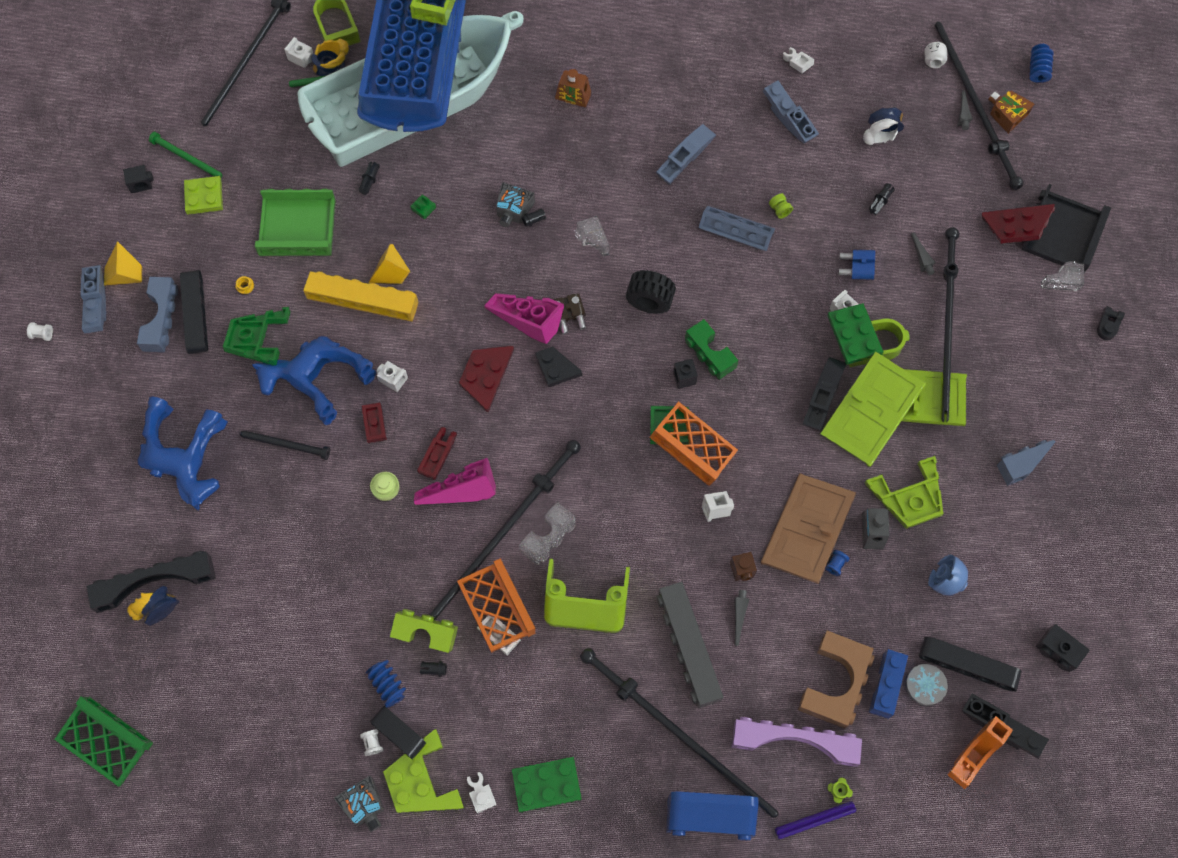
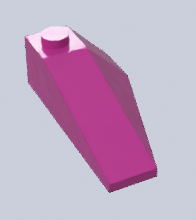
[484,293,564,344]
[414,458,496,505]

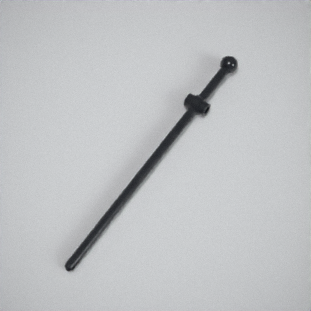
[201,0,291,126]
[935,21,1024,190]
[941,227,960,422]
[429,440,581,620]
[580,648,778,818]

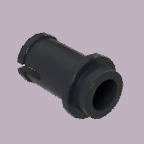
[522,208,546,227]
[420,661,447,677]

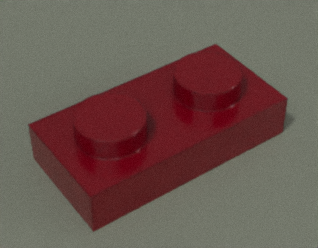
[362,402,387,443]

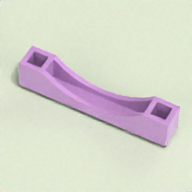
[731,717,862,767]

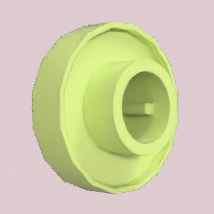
[370,472,400,501]

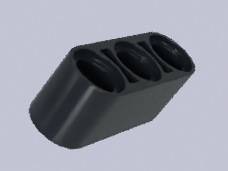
[370,706,427,760]

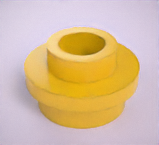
[235,276,254,294]

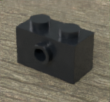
[1036,624,1090,672]

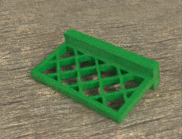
[54,696,153,787]

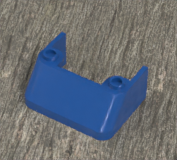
[666,791,759,841]

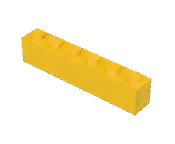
[303,271,419,322]

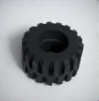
[625,270,676,314]

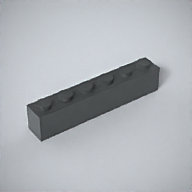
[656,582,724,708]

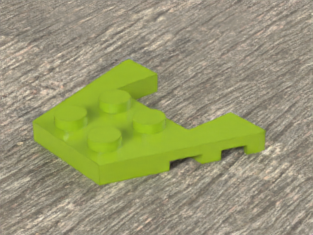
[865,456,944,529]
[383,729,464,813]

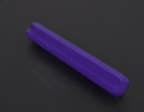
[775,801,856,839]

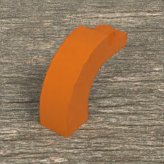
[947,716,1013,789]

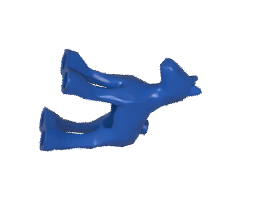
[252,336,377,425]
[137,396,228,510]

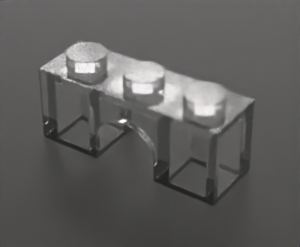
[518,502,576,565]

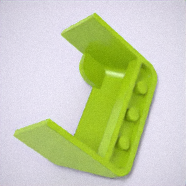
[544,559,630,633]

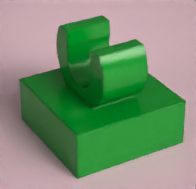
[410,194,436,220]

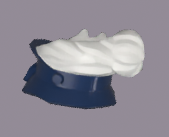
[863,107,904,145]

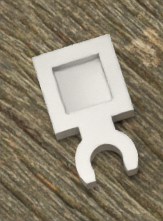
[783,47,814,73]
[467,772,497,814]

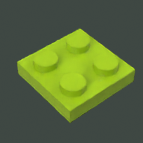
[184,176,223,215]

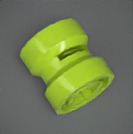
[769,193,793,219]

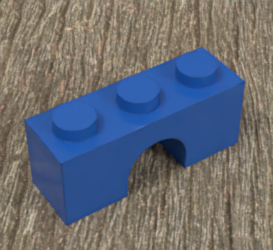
[869,649,908,719]

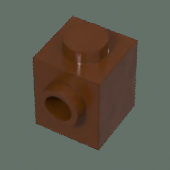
[730,552,757,581]

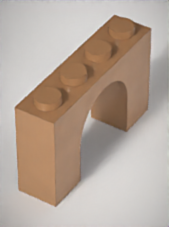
[798,631,875,729]

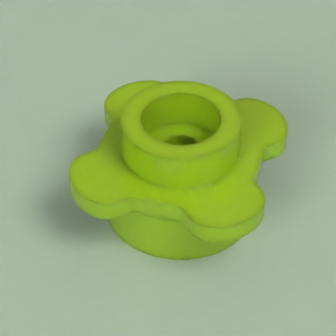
[827,778,853,803]

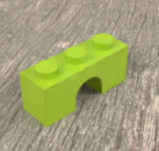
[390,609,458,653]

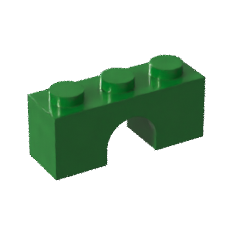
[685,319,739,380]

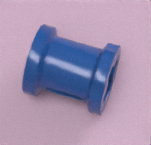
[825,550,850,576]

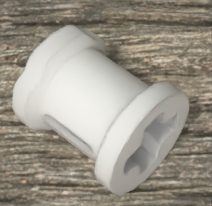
[27,322,53,341]
[360,729,383,756]

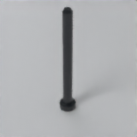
[240,430,330,460]

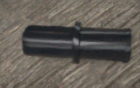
[359,161,380,195]
[869,183,895,215]

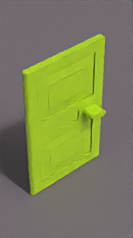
[820,352,926,467]
[902,369,967,426]

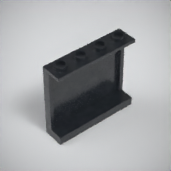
[1021,184,1111,274]

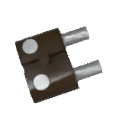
[553,293,586,334]

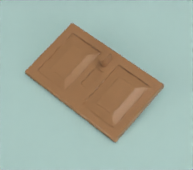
[761,473,856,584]

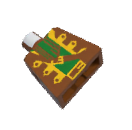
[555,69,591,107]
[988,91,1035,134]

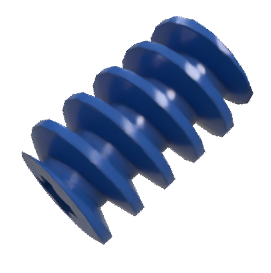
[1029,43,1054,83]
[365,660,406,708]

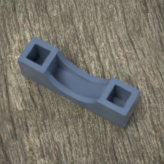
[137,277,178,352]

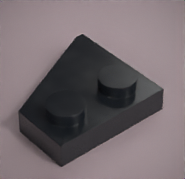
[535,347,582,387]

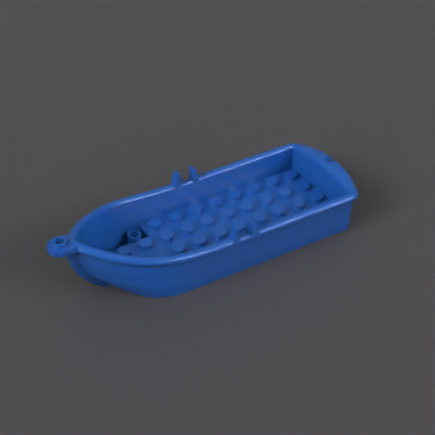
[357,0,466,132]

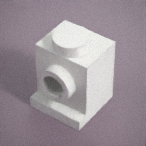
[284,37,314,68]
[829,290,858,311]
[377,361,408,392]
[702,491,734,522]

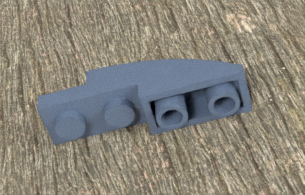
[763,80,819,144]
[656,124,716,185]
[80,265,106,334]

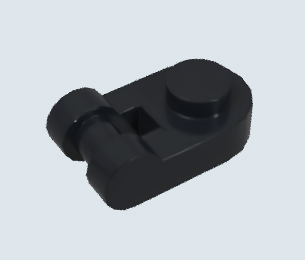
[1097,306,1125,340]

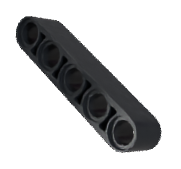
[180,270,209,355]
[919,637,1022,692]

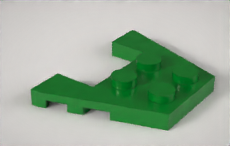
[223,307,291,365]

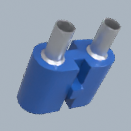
[839,250,875,280]

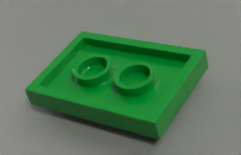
[827,303,883,365]
[512,757,582,813]

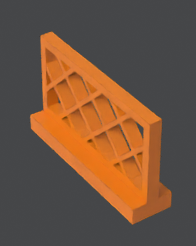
[649,401,738,486]
[457,558,536,653]

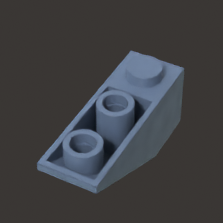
[997,440,1055,486]

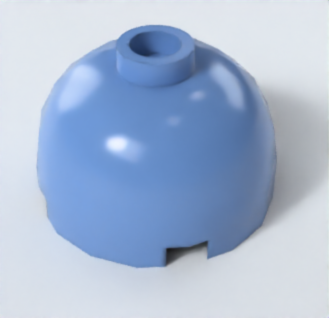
[928,554,968,596]

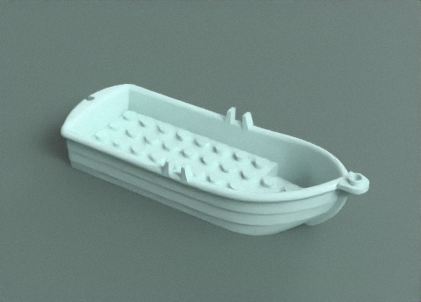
[297,11,524,167]

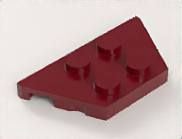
[982,204,1055,244]
[459,346,514,412]

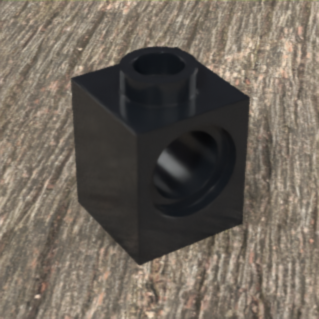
[123,165,154,194]
[673,359,698,389]

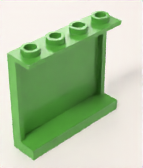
[255,189,336,256]

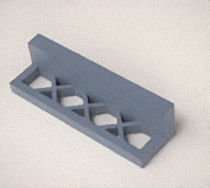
[698,206,775,251]

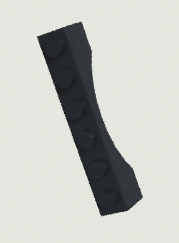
[86,551,216,613]

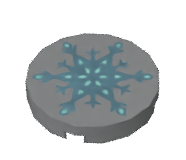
[905,664,948,706]

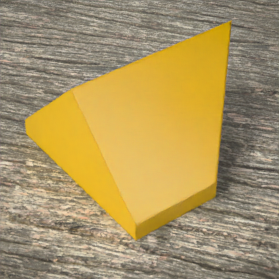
[104,241,142,286]
[369,244,410,284]

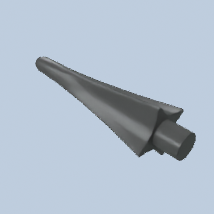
[957,90,973,130]
[911,233,936,275]
[734,590,750,646]

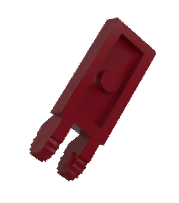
[417,427,457,480]

